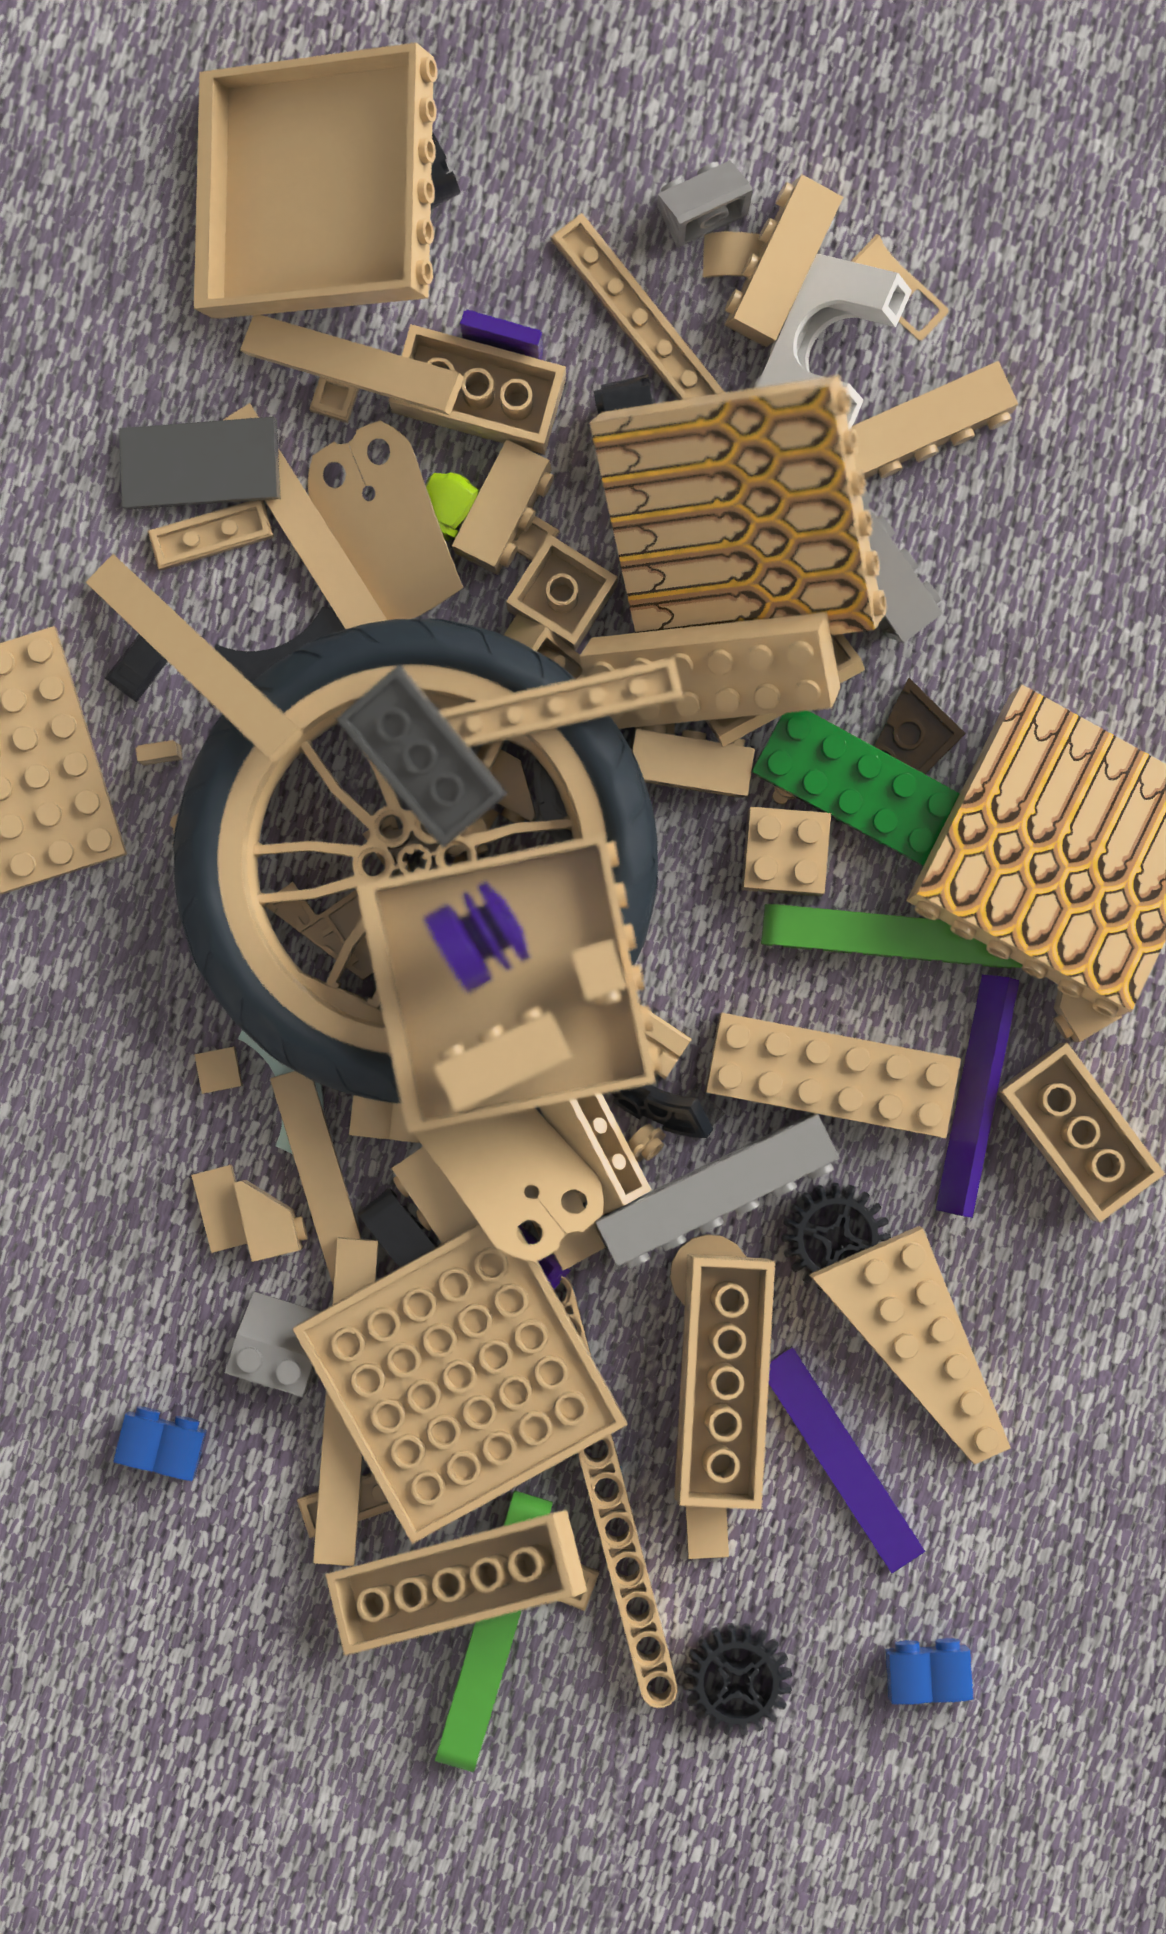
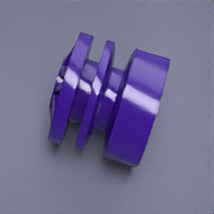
[423,881,531,994]

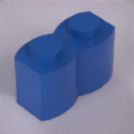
[113,1406,207,1481]
[885,1638,973,1705]

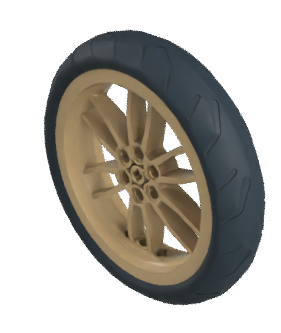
[173,618,658,1103]

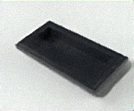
[105,634,168,703]

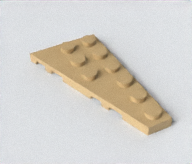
[809,1226,1011,1465]

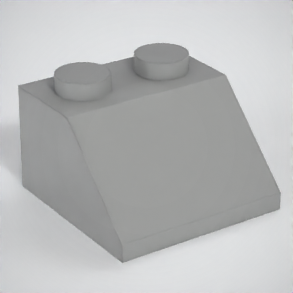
[657,160,753,248]
[225,1291,320,1397]

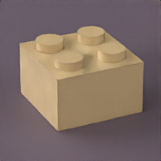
[506,534,618,651]
[741,807,831,897]

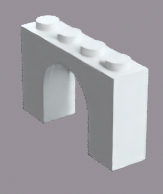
[754,253,912,429]

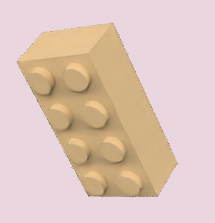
[389,324,566,455]
[997,1043,1165,1223]

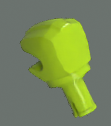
[425,472,479,542]

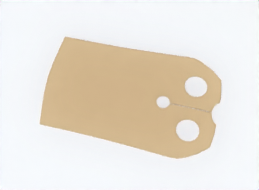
[308,420,464,620]
[413,1107,604,1262]

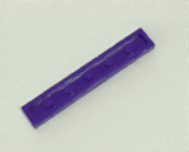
[935,974,1020,1218]
[768,1346,926,1573]

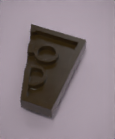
[874,678,966,774]

